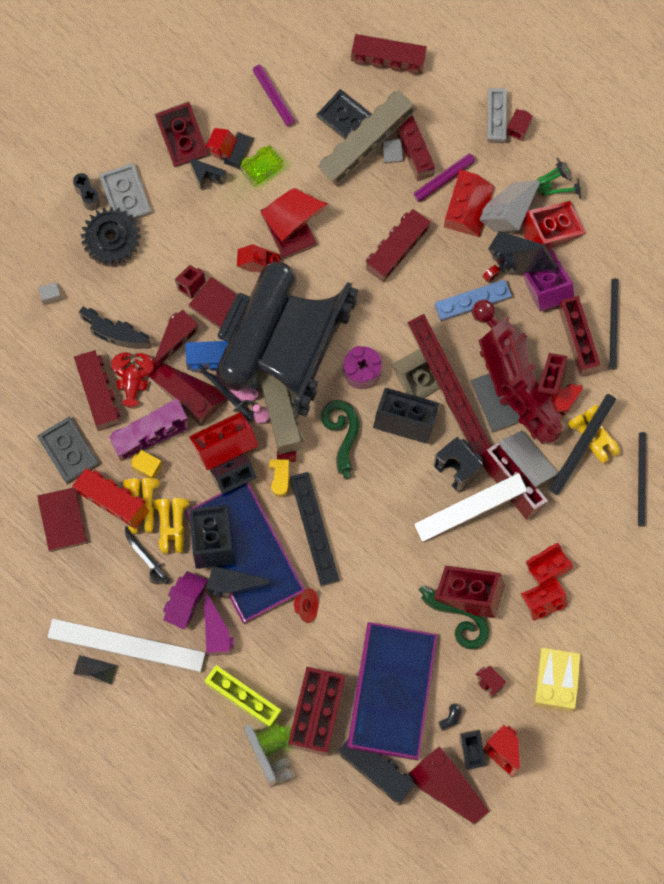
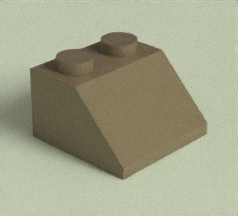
[391,349,439,398]

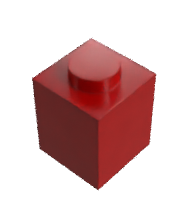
[205,128,237,158]

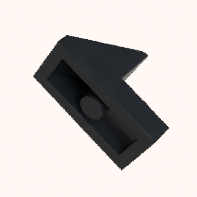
[190,158,227,190]
[459,729,486,770]

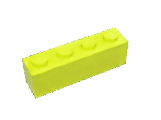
[204,665,282,730]

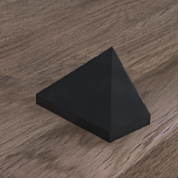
[73,655,117,685]

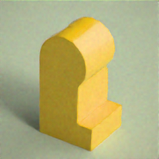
[269,459,289,498]

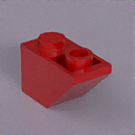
[237,244,280,272]
[545,384,583,416]

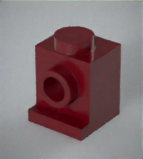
[175,265,206,299]
[475,665,506,699]

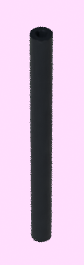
[609,278,619,370]
[638,432,646,527]

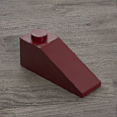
[155,309,198,368]
[538,353,568,395]

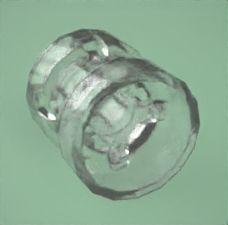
[271,757,296,784]

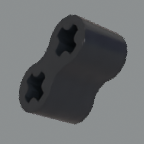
[73,173,100,211]

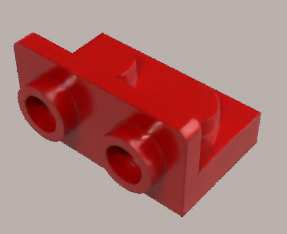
[526,542,574,588]
[521,578,568,621]

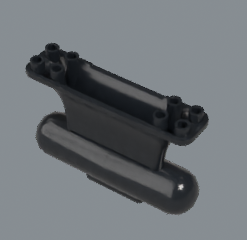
[216,261,359,418]

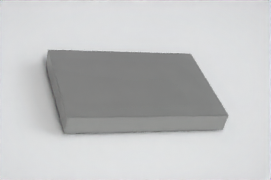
[99,163,152,220]
[499,430,558,487]
[244,725,277,787]

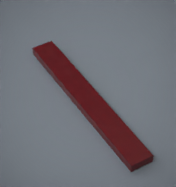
[406,314,492,456]

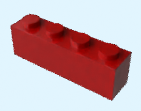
[72,468,149,529]

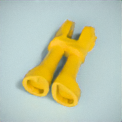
[568,404,620,464]
[123,478,160,534]
[153,498,190,554]

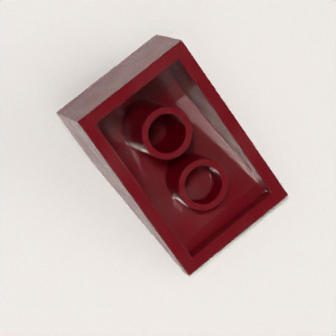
[154,101,208,166]
[435,565,505,618]

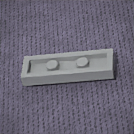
[487,88,507,142]

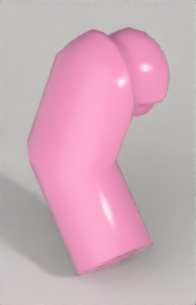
[229,388,259,401]

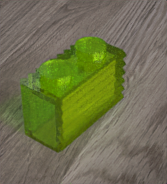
[240,145,284,187]
[256,723,288,756]

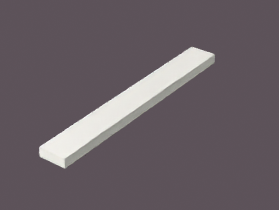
[47,619,205,673]

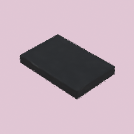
[316,89,372,140]

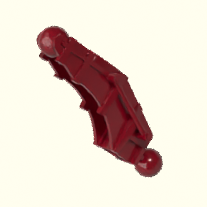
[472,299,563,444]

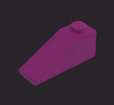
[204,594,234,656]

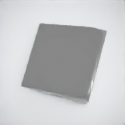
[382,139,403,163]
[39,282,62,305]

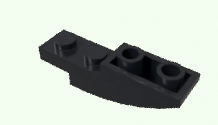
[79,306,151,349]

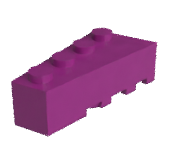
[109,398,189,461]

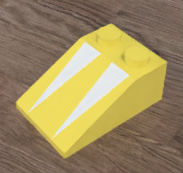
[533,648,580,712]

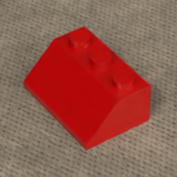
[444,169,494,237]
[189,412,259,470]
[483,724,520,778]

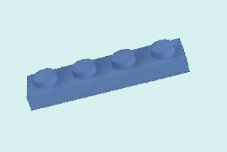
[434,279,511,322]

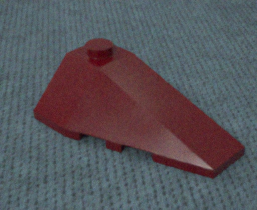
[148,363,227,426]
[408,746,489,824]

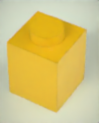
[131,450,162,479]

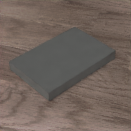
[471,373,520,433]
[37,416,99,484]

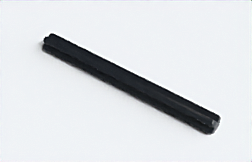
[549,394,616,495]

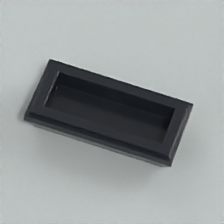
[223,131,254,170]

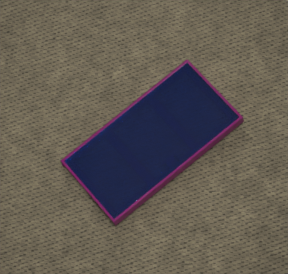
[185,482,305,624]
[347,622,437,761]

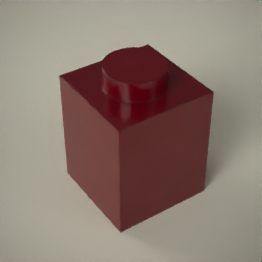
[506,109,533,141]

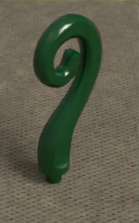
[321,400,359,480]
[418,585,490,650]

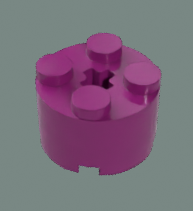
[343,346,382,389]

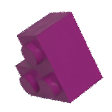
[163,571,208,630]

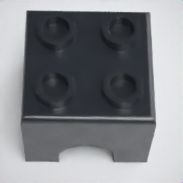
[433,437,483,493]

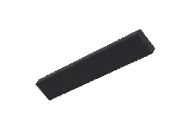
[290,472,339,587]

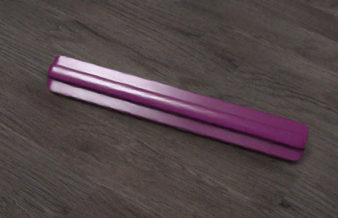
[253,64,295,127]
[413,153,475,202]

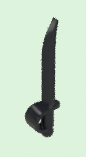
[200,371,254,422]
[125,526,170,584]

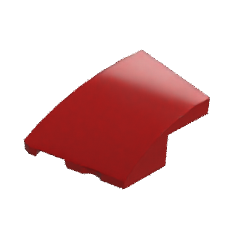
[261,188,328,241]

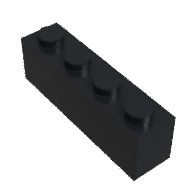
[338,734,415,806]

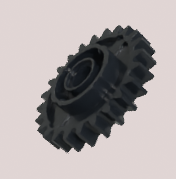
[81,206,141,267]

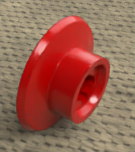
[294,588,319,623]

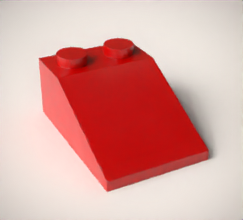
[520,201,586,250]

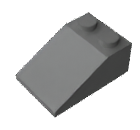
[480,180,540,232]

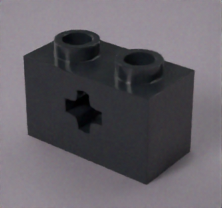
[210,454,257,494]

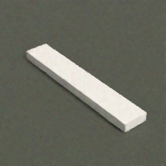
[415,473,528,542]

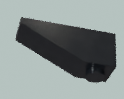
[206,566,271,598]

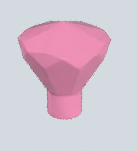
[253,405,270,423]

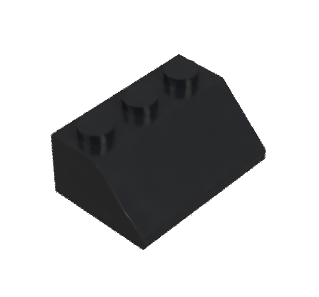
[373,387,440,444]

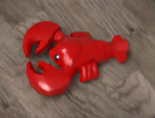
[111,352,155,408]

